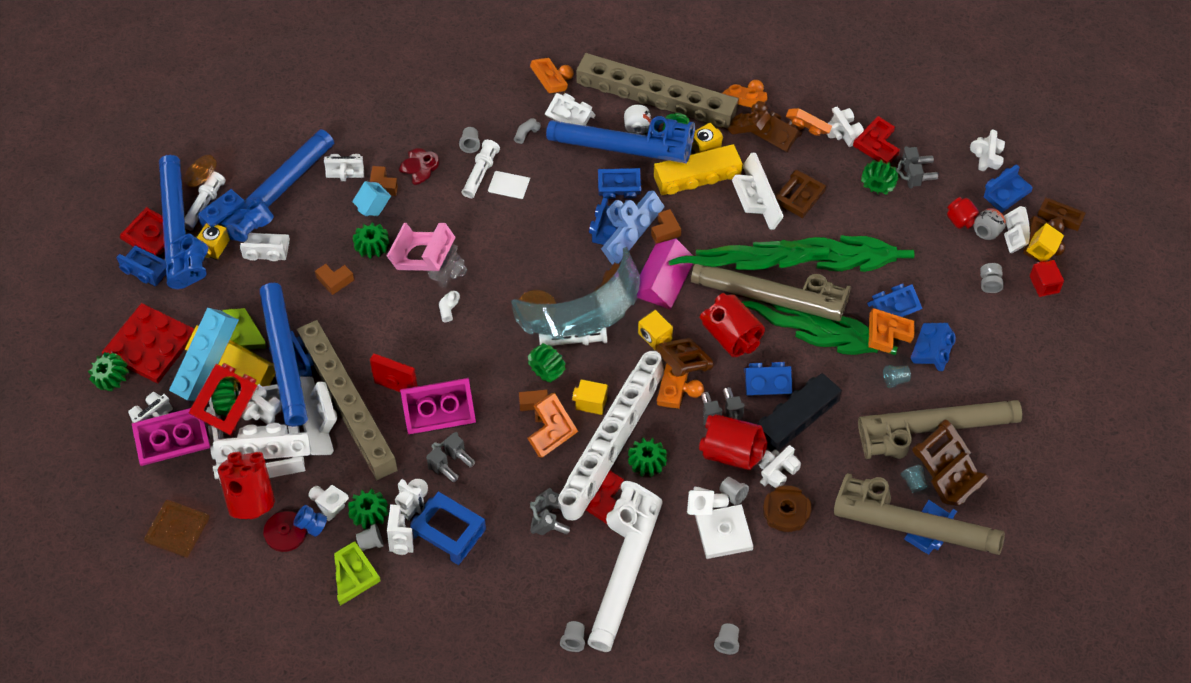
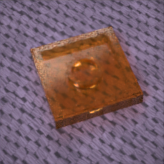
[144,499,210,558]

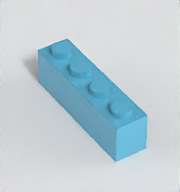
[169,308,239,401]

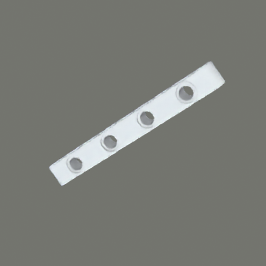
[558,351,664,520]

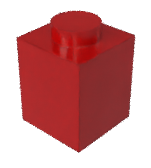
[1030,260,1064,297]

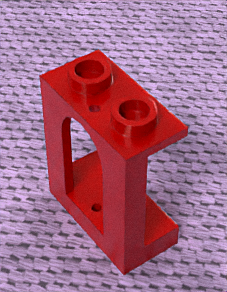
[188,363,260,436]

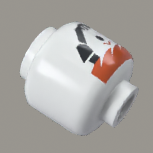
[624,105,651,135]

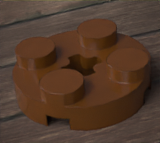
[763,485,811,532]

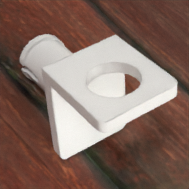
[309,485,349,521]
[687,487,729,515]

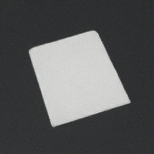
[488,171,530,199]

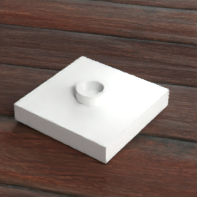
[695,504,753,559]

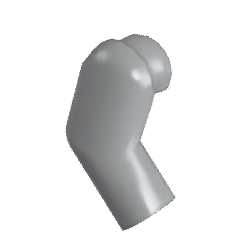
[514,118,541,144]

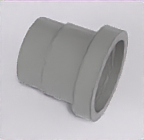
[459,127,480,153]
[719,477,749,505]
[356,524,384,551]
[560,621,585,652]
[714,624,739,655]

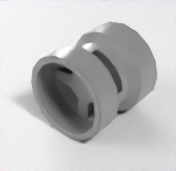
[980,263,1003,293]

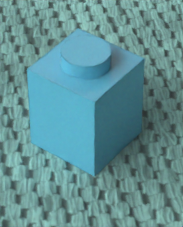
[352,181,391,216]

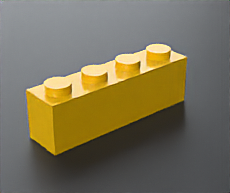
[654,144,742,195]
[185,325,275,387]

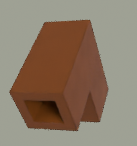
[370,166,398,196]
[651,209,681,244]
[315,264,354,295]
[519,390,548,422]

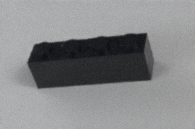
[757,373,842,452]

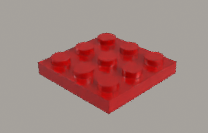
[102,303,194,383]

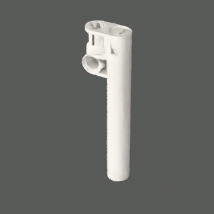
[588,481,663,652]

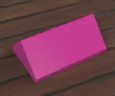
[630,239,693,310]
[400,378,476,434]
[131,408,210,466]

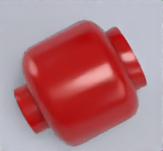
[947,197,979,229]

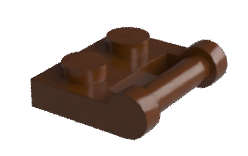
[774,170,826,218]
[655,338,713,377]
[912,420,971,478]

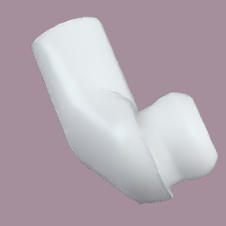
[439,290,460,322]

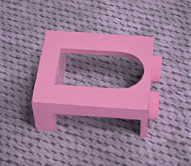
[387,223,455,271]

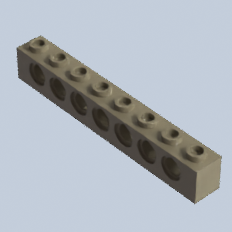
[576,53,739,128]
[297,320,398,481]

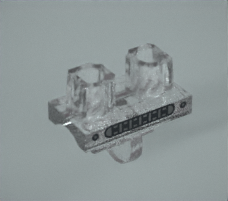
[428,244,467,289]

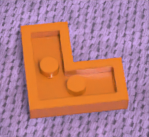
[869,308,914,353]
[527,393,578,457]

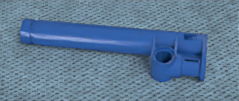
[546,116,695,163]
[219,129,334,242]
[159,155,208,289]
[260,283,308,427]

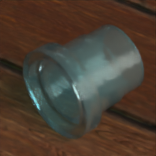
[883,365,911,388]
[901,465,928,493]

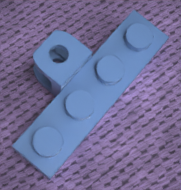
[601,191,665,264]

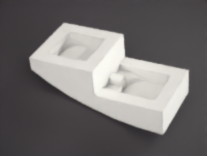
[1004,206,1030,253]

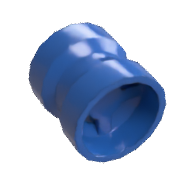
[294,505,327,537]

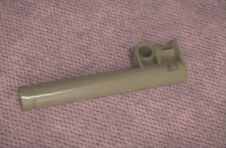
[691,264,851,322]
[858,400,1022,459]
[834,473,1005,555]

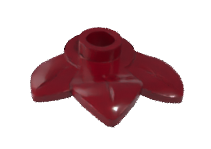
[399,148,439,185]

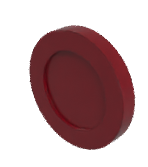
[263,511,307,552]

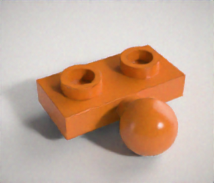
[530,58,574,93]
[722,80,767,108]
[786,108,832,136]
[657,363,704,409]

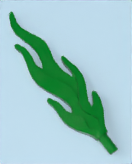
[781,235,914,272]
[669,241,830,270]
[742,301,898,355]

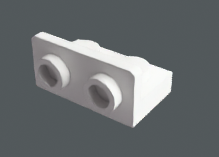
[545,93,596,126]
[240,233,290,261]
[387,505,414,555]

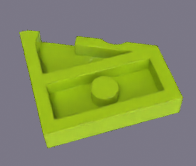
[223,308,266,349]
[334,541,381,606]

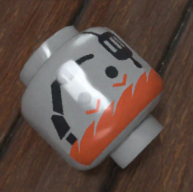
[973,208,1006,240]

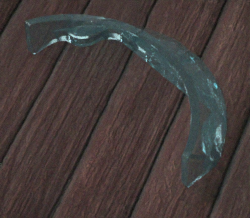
[511,247,640,339]

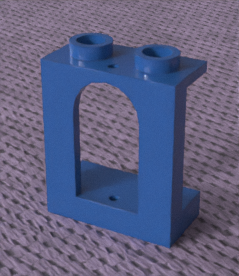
[410,491,486,566]

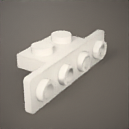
[732,153,783,230]
[300,377,337,455]
[213,423,311,463]

